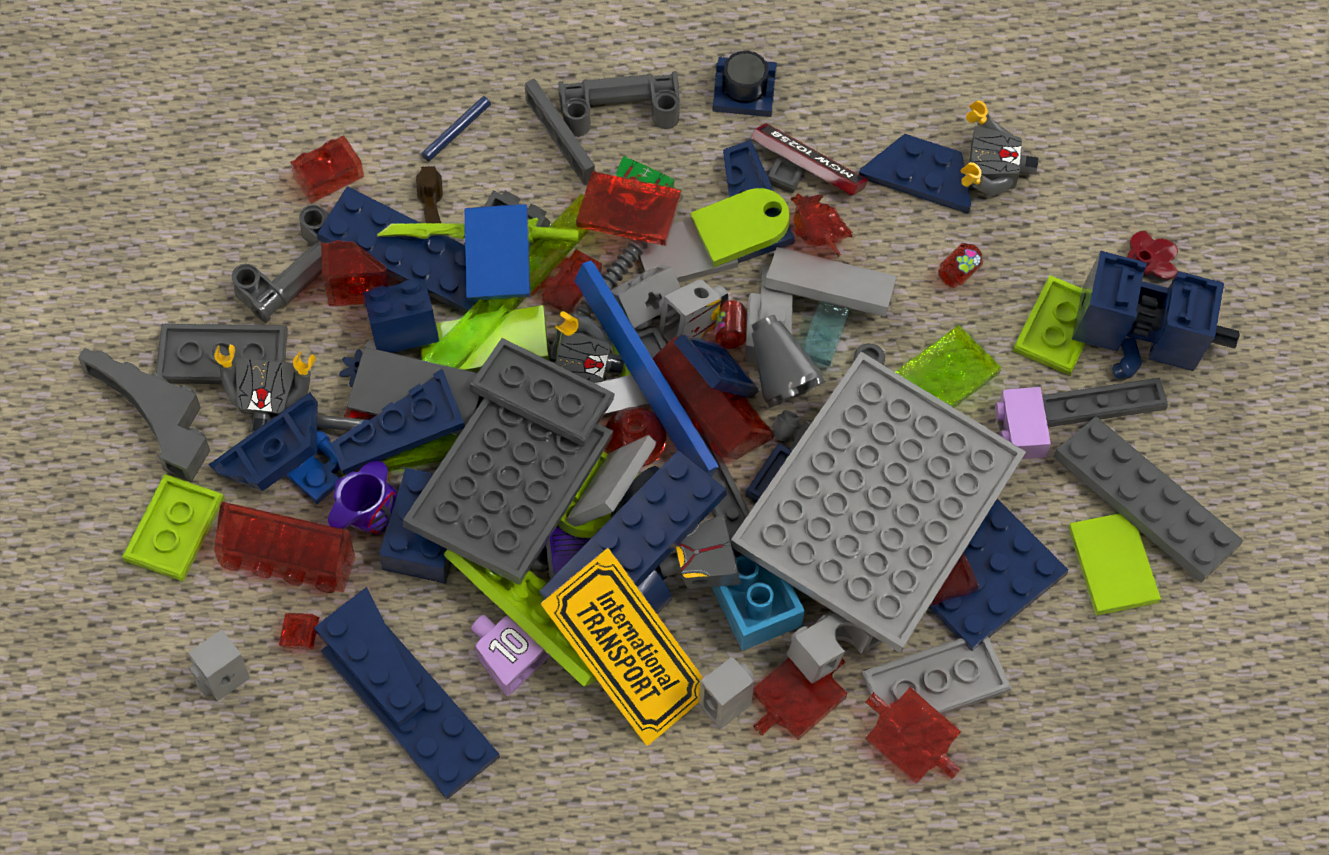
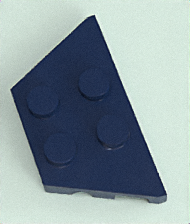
[859,134,971,214]
[209,392,318,491]

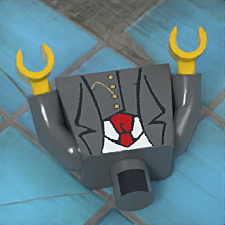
[960,100,1038,197]
[550,311,624,383]
[214,344,316,432]

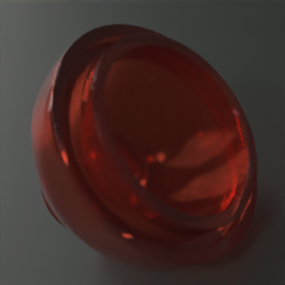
[605,406,667,467]

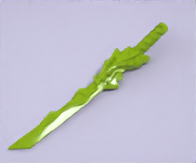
[377,218,579,243]

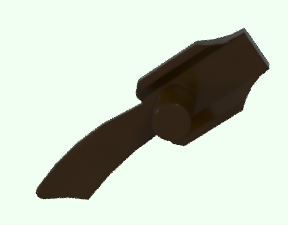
[416,166,443,224]

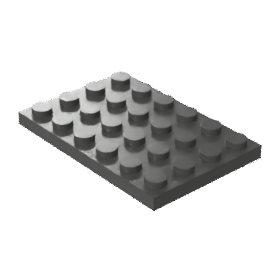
[403,398,613,585]

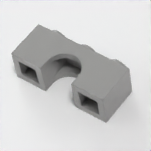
[787,612,882,684]

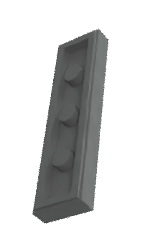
[525,79,595,185]
[1042,378,1168,427]

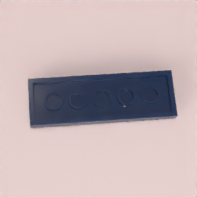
[317,186,496,317]
[539,450,728,599]
[321,625,500,800]

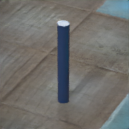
[421,96,491,162]

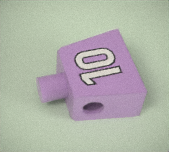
[471,615,551,697]

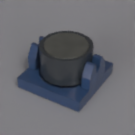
[712,51,777,117]

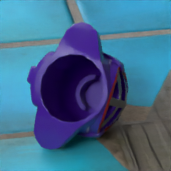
[328,461,397,534]

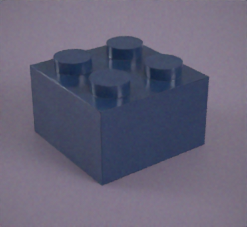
[363,279,440,353]

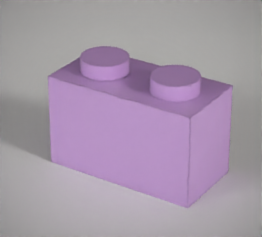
[995,387,1051,459]

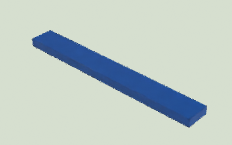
[574,260,718,477]

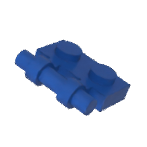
[285,431,349,505]

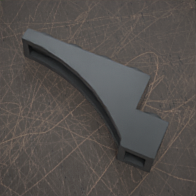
[78,348,210,482]

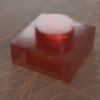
[279,613,320,650]

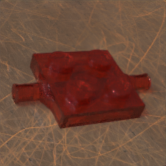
[753,657,847,740]
[864,687,961,784]

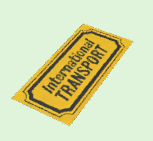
[540,548,703,746]

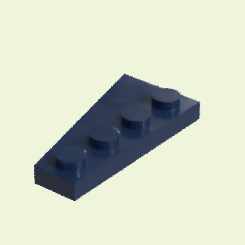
[723,140,795,263]

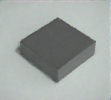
[767,155,806,194]

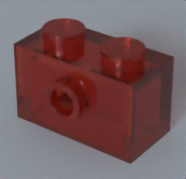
[290,135,364,204]

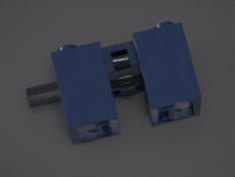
[1072,251,1240,371]

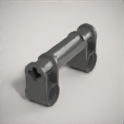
[558,71,680,137]
[232,204,342,323]

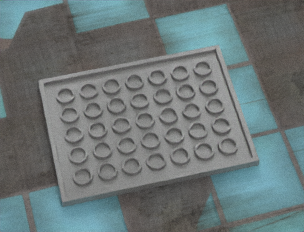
[730,352,1026,653]

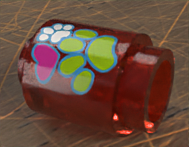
[938,243,983,288]
[715,300,747,349]

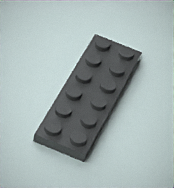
[1053,416,1244,583]

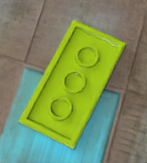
[421,305,550,373]

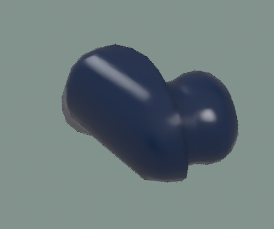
[1112,338,1142,380]

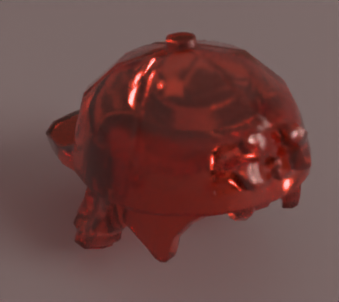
[790,193,853,258]

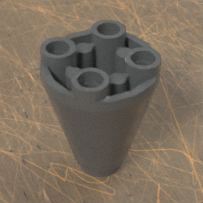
[751,315,825,408]

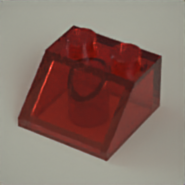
[321,240,389,307]

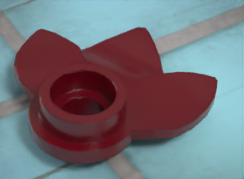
[1127,230,1178,280]

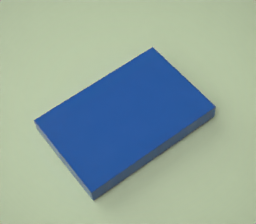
[464,204,531,301]

